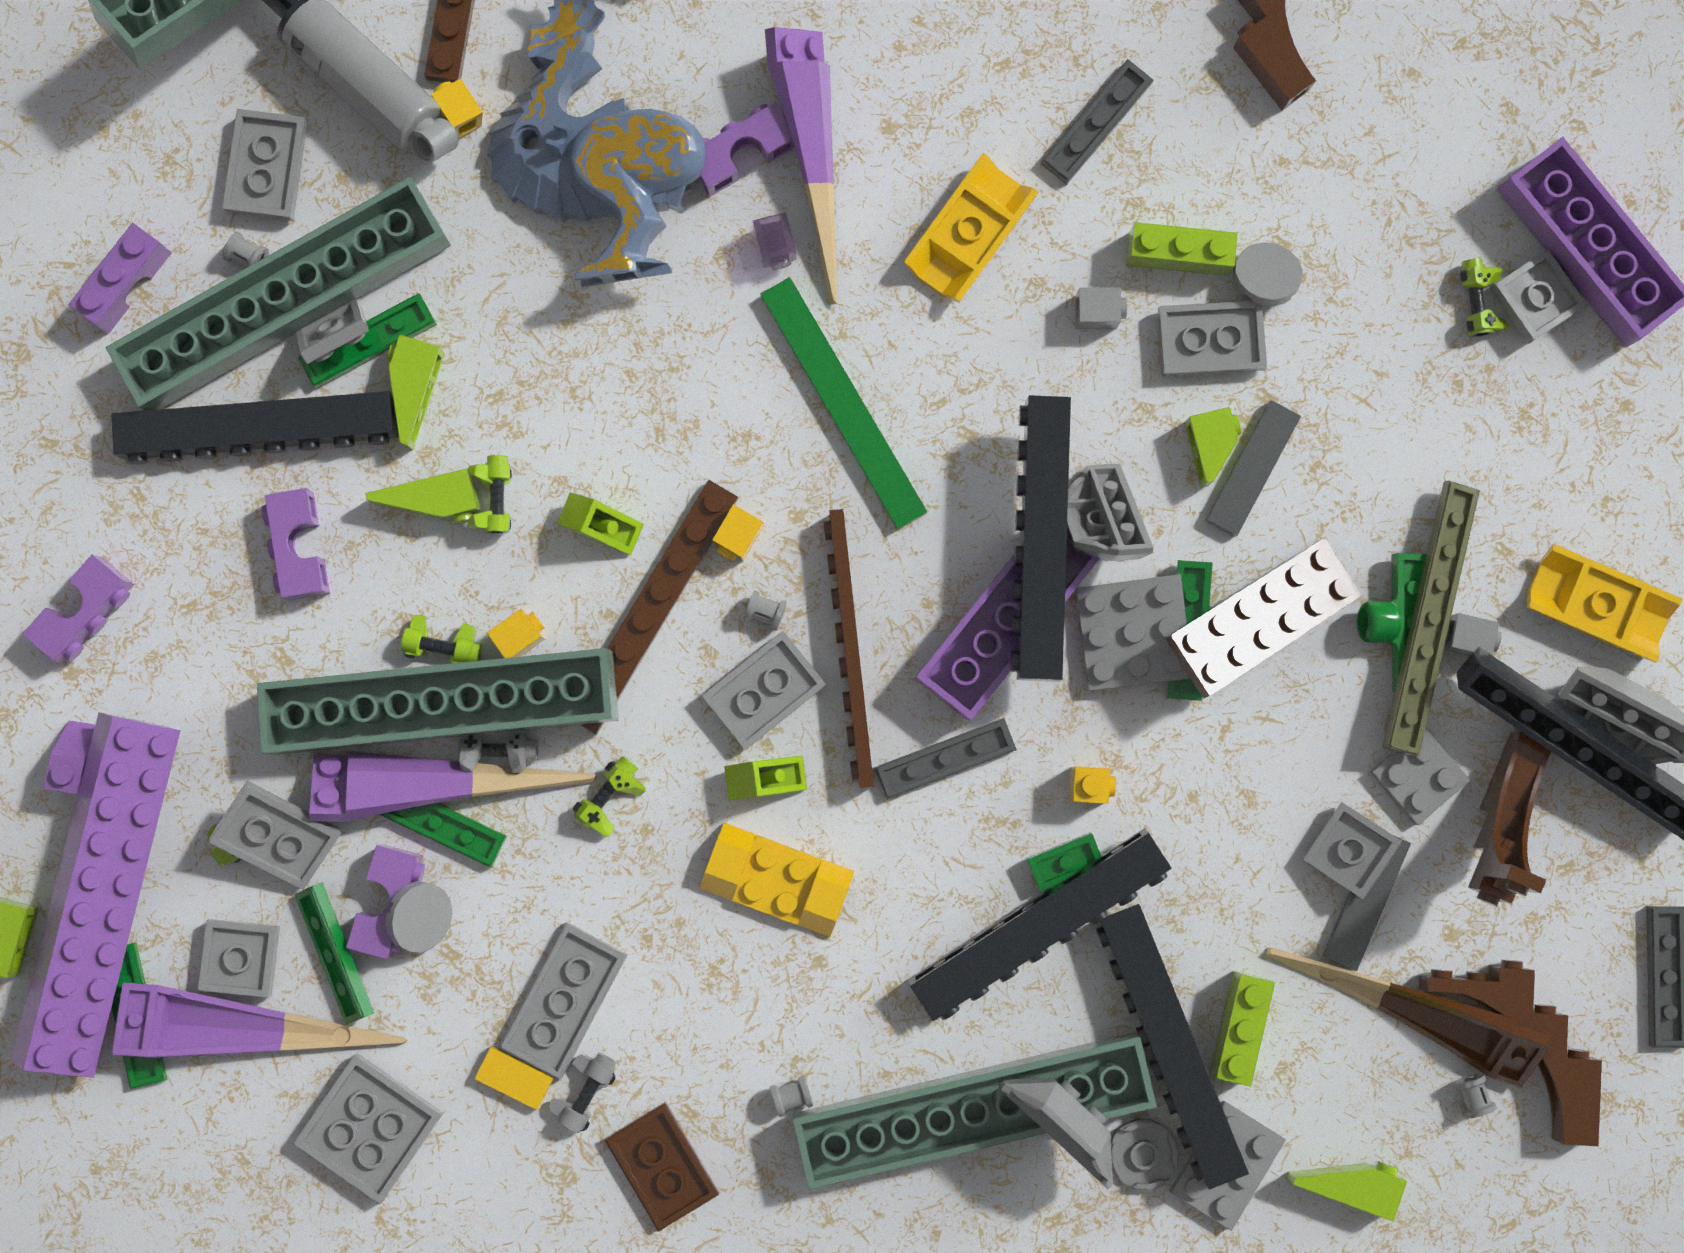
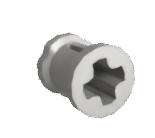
[222,232,269,268]
[744,590,787,631]
[1455,1073,1497,1118]
[770,1075,813,1117]

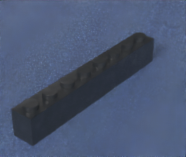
[111,391,399,464]
[1011,395,1071,682]
[1457,647,1684,840]
[909,828,1172,1021]
[1095,904,1249,1190]

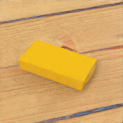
[475,1046,554,1110]

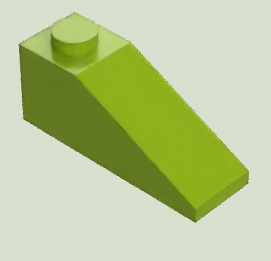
[387,335,445,450]
[365,468,482,524]
[1286,1161,1407,1222]

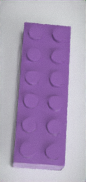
[1497,137,1684,348]
[915,530,1099,722]

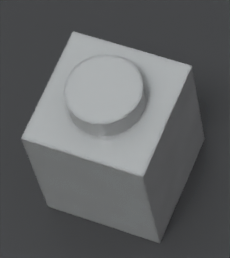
[1076,288,1127,329]
[1444,613,1501,656]

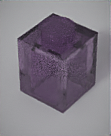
[752,212,797,270]

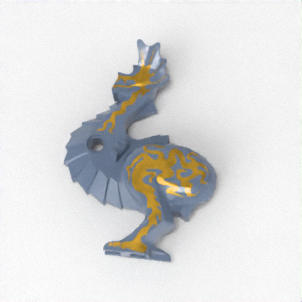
[487,0,706,288]

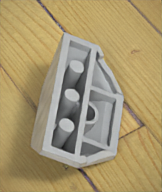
[1067,463,1154,562]
[1558,667,1684,764]
[998,1078,1113,1189]

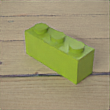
[1126,222,1238,276]
[1209,971,1275,1087]

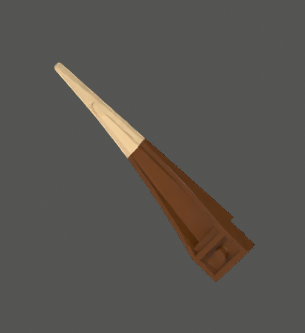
[1266,947,1550,1088]

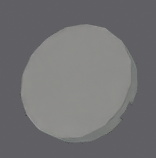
[1233,242,1303,306]
[385,881,452,953]
[1111,1119,1179,1191]

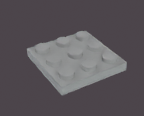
[1076,574,1191,691]
[293,1053,444,1204]

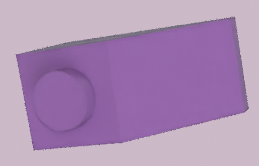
[43,720,95,795]

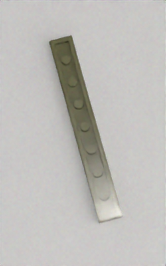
[1382,480,1480,757]

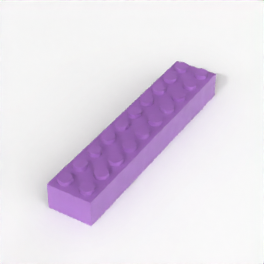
[10,712,181,1078]

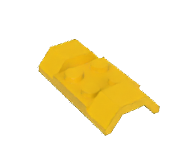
[903,153,1039,303]
[1526,544,1683,663]
[700,823,855,937]

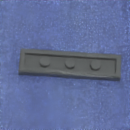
[1041,59,1154,185]
[1205,400,1301,537]
[874,718,1017,800]
[1322,836,1411,971]
[1646,906,1684,1048]

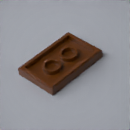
[604,1101,720,1232]

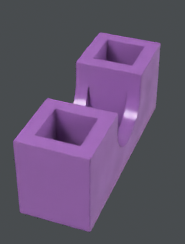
[698,102,795,197]
[68,222,172,333]
[262,488,330,601]
[22,554,134,663]
[346,844,425,959]

